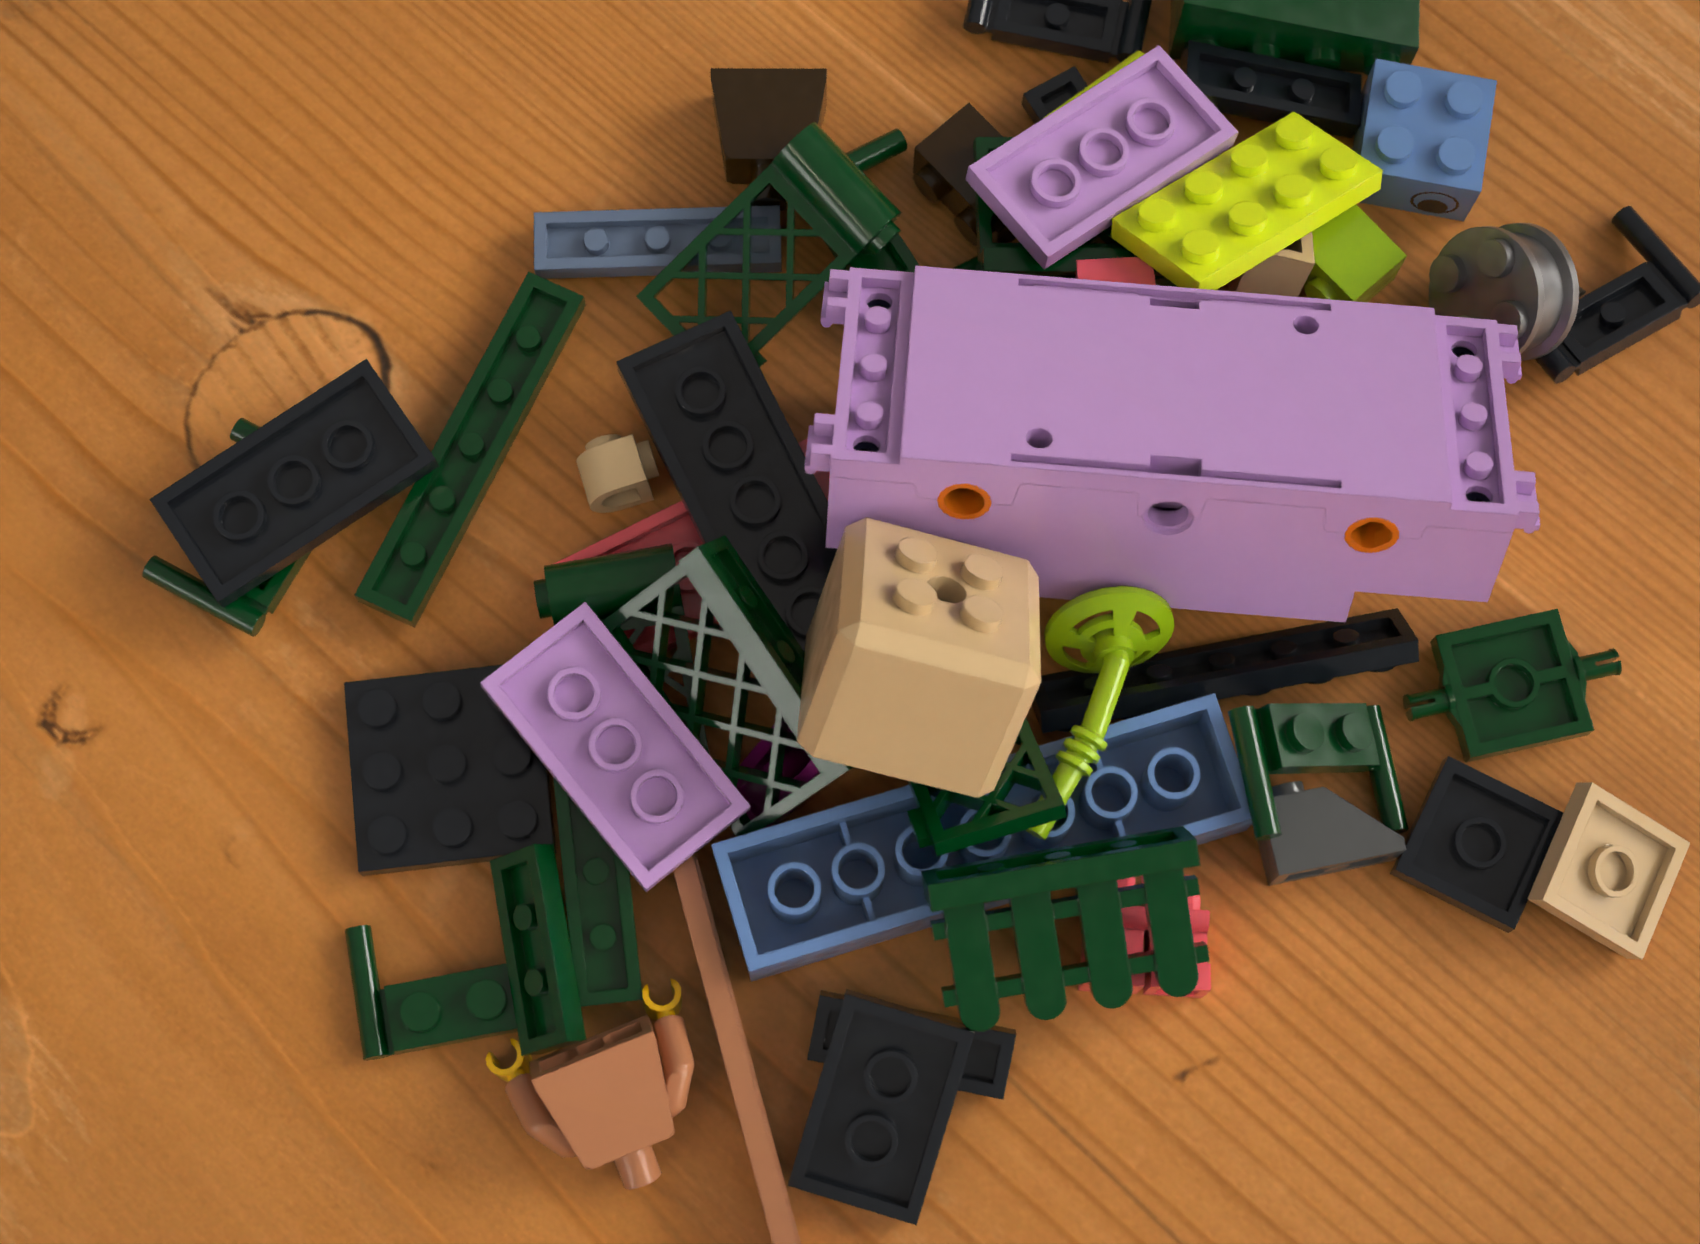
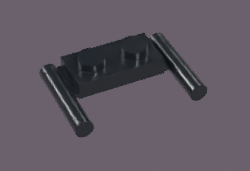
[963,0,1152,63]
[1535,206,1700,384]

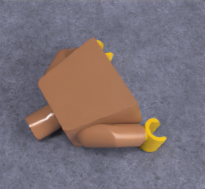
[485,979,695,1190]

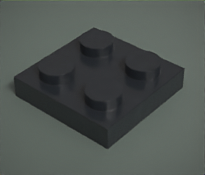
[1390,756,1564,933]

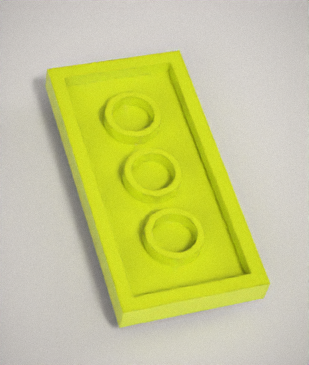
[1111,111,1383,290]

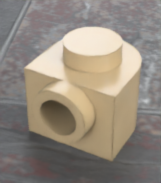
[576,434,660,513]

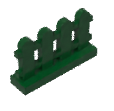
[921,826,1210,1032]

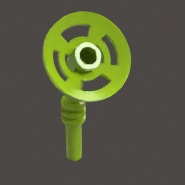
[1026,586,1174,840]

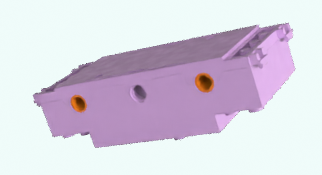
[804,265,1540,623]

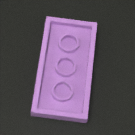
[965,45,1238,270]
[480,602,751,892]

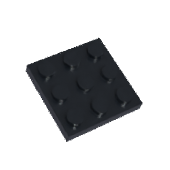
[344,664,556,876]

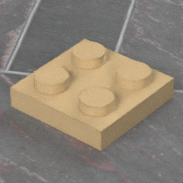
[1528,782,1690,960]

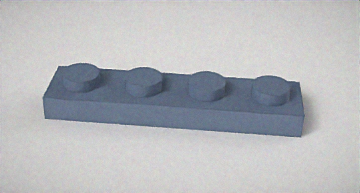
[534,205,782,279]

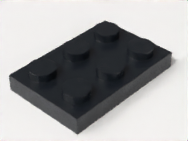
[787,989,975,1225]

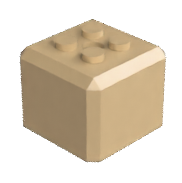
[797,518,1041,798]

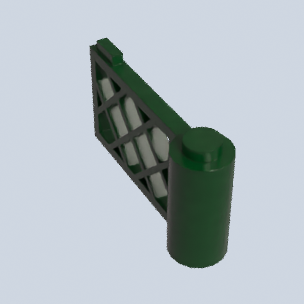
[636,122,901,367]
[534,543,709,754]
[907,718,1066,856]

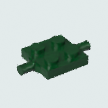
[1403,609,1622,763]

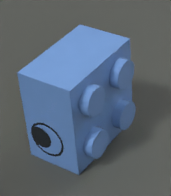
[1352,59,1497,221]

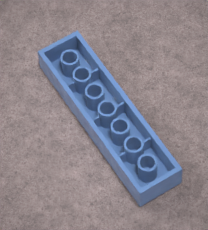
[711,693,1252,982]

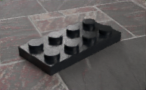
[150,359,439,608]

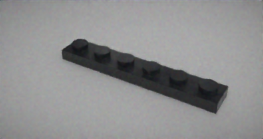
[1032,608,1419,733]

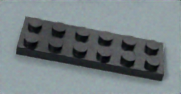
[616,310,837,652]

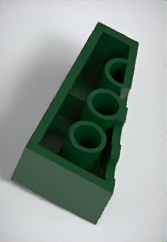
[1169,0,1420,76]

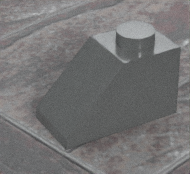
[1257,781,1407,886]

